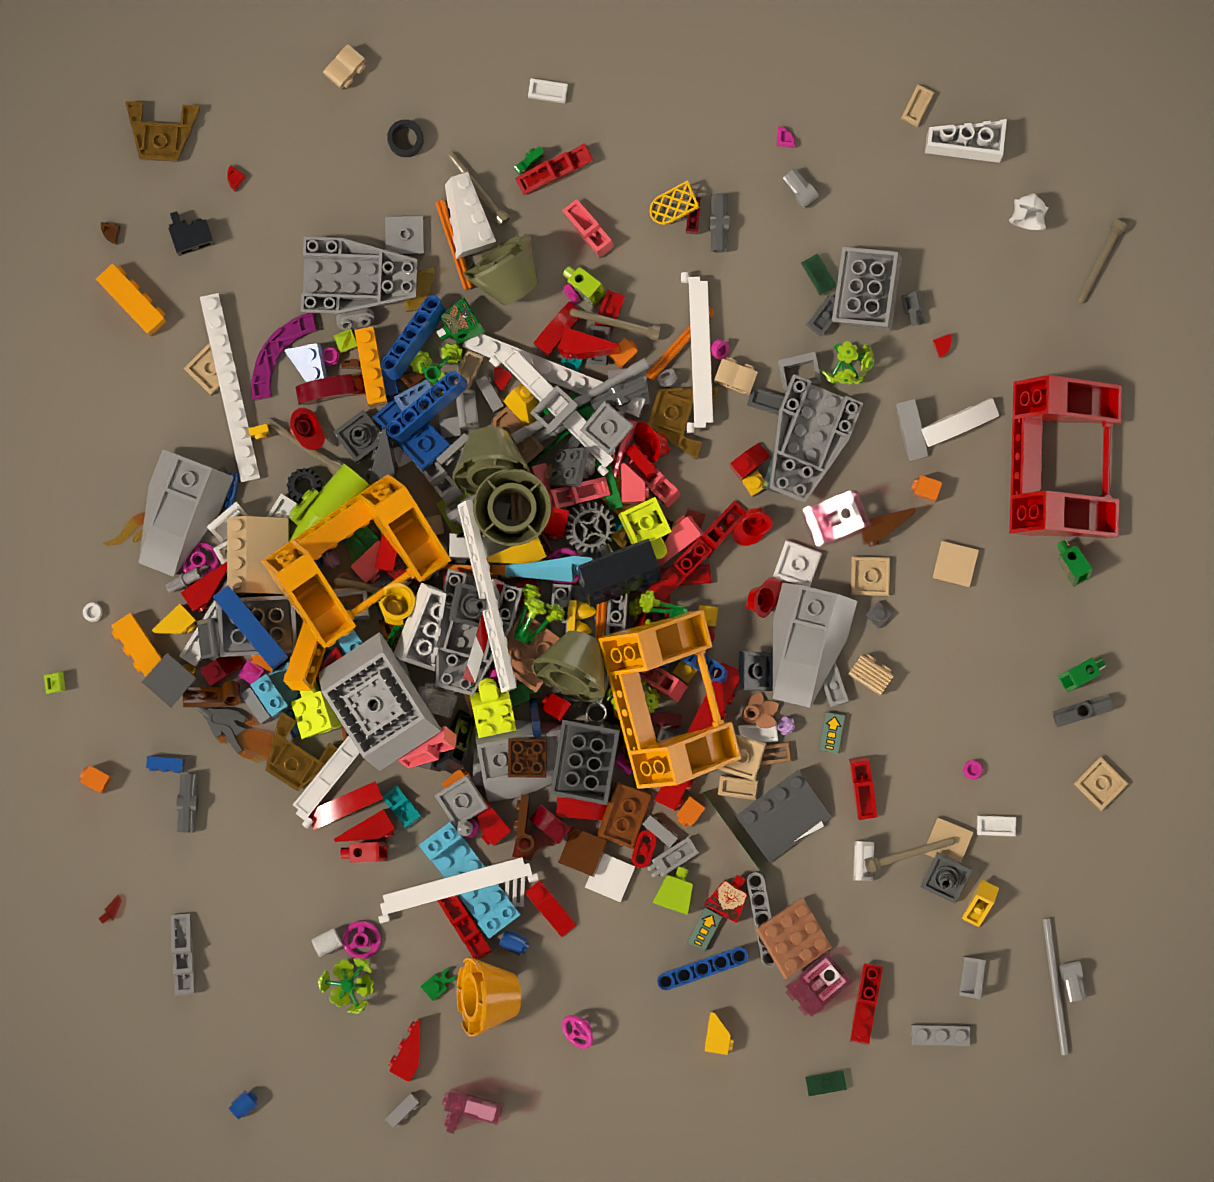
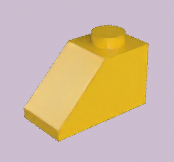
[503,383,541,426]
[152,604,197,635]
[962,880,999,927]
[704,1012,734,1055]

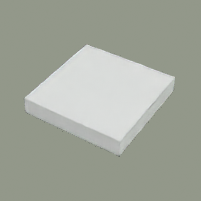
[773,540,822,587]
[585,854,635,902]

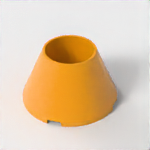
[457,958,521,1037]

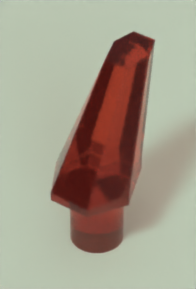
[99,895,121,924]

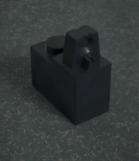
[168,211,215,256]

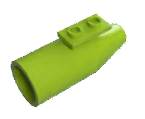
[288,464,370,541]

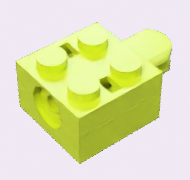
[618,497,672,559]
[470,678,516,738]
[291,680,343,739]

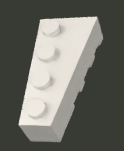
[925,119,1007,163]
[445,172,496,259]
[449,534,512,564]
[394,583,446,671]

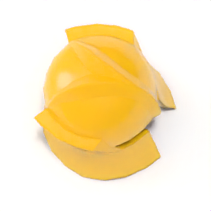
[379,583,415,625]

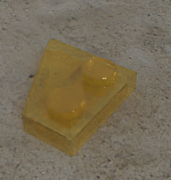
[404,268,436,313]

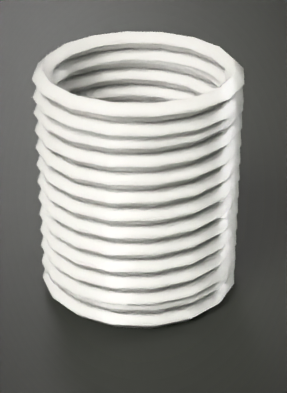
[586,702,607,722]
[311,928,343,957]

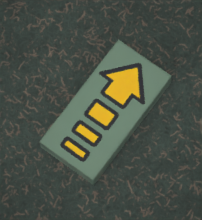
[819,712,845,754]
[688,908,722,951]

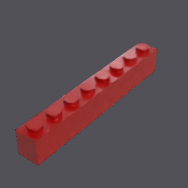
[654,662,739,811]

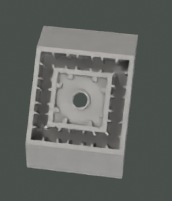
[318,632,442,771]

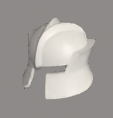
[1009,193,1049,230]

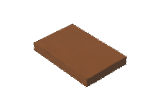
[597,782,652,849]

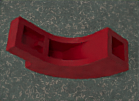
[295,374,366,405]

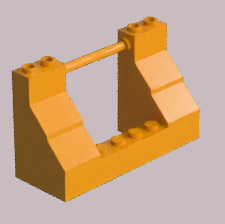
[261,474,451,649]
[598,609,741,789]

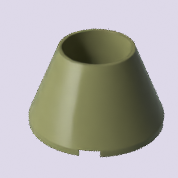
[464,234,538,305]
[452,427,530,495]
[473,469,551,546]
[532,631,605,702]

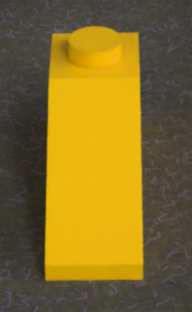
[486,537,547,565]

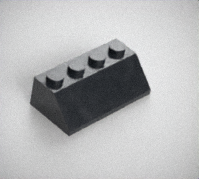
[578,539,661,607]

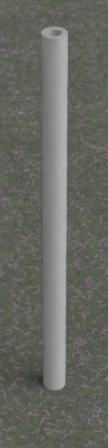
[1042,918,1069,1055]

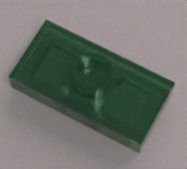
[801,253,837,296]
[805,1070,847,1096]

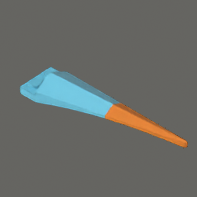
[443,556,593,582]

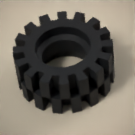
[287,468,322,503]

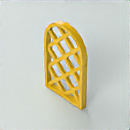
[649,180,700,225]

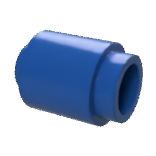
[499,930,529,956]
[229,1090,258,1119]

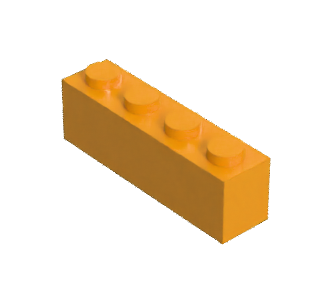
[96,263,167,337]
[354,327,388,408]
[111,613,162,680]
[283,622,327,691]

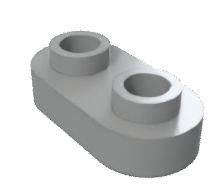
[336,308,374,330]

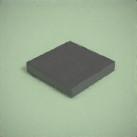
[142,653,197,708]

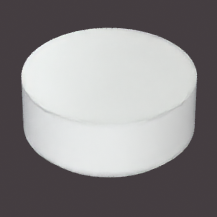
[83,603,103,622]

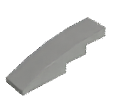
[170,914,195,996]

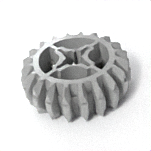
[565,501,616,553]

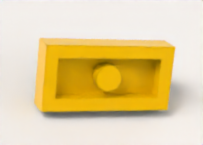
[567,600,597,635]

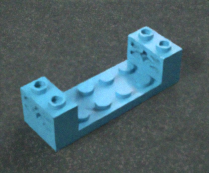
[250,628,363,718]
[419,822,521,938]

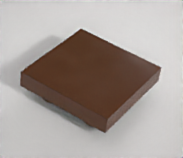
[508,738,547,778]
[558,827,609,877]

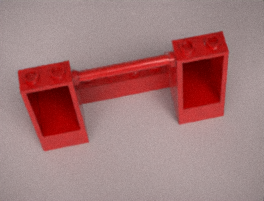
[1009,375,1122,539]

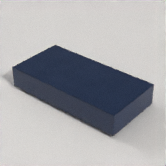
[529,698,541,737]

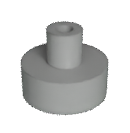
[657,369,677,389]

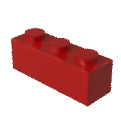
[625,444,658,480]

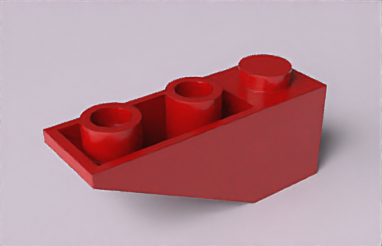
[388,1019,421,1082]

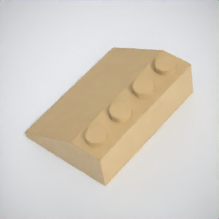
[227,516,289,596]

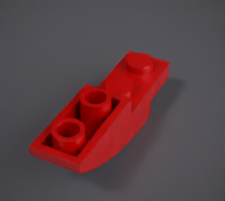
[645,537,713,602]
[849,963,883,1045]

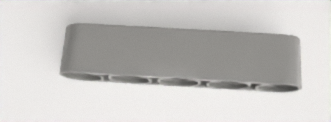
[746,872,776,967]

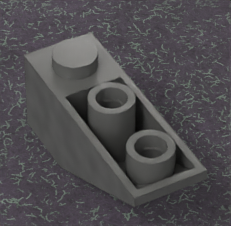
[367,426,398,485]

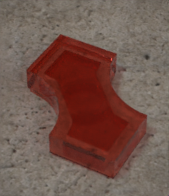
[512,827,555,861]

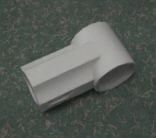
[783,168,819,208]
[1060,961,1086,1002]

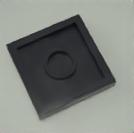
[739,651,773,691]

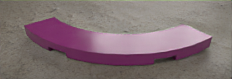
[251,313,317,401]

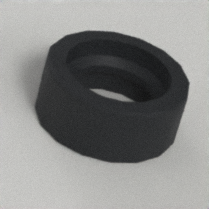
[387,120,424,157]

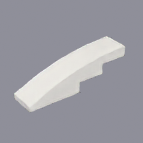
[921,398,999,447]

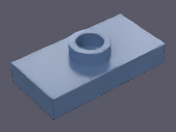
[394,379,432,411]

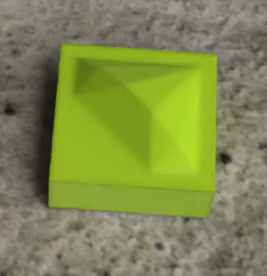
[333,329,357,354]
[44,672,66,694]

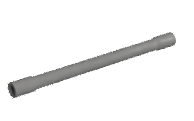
[511,358,650,444]

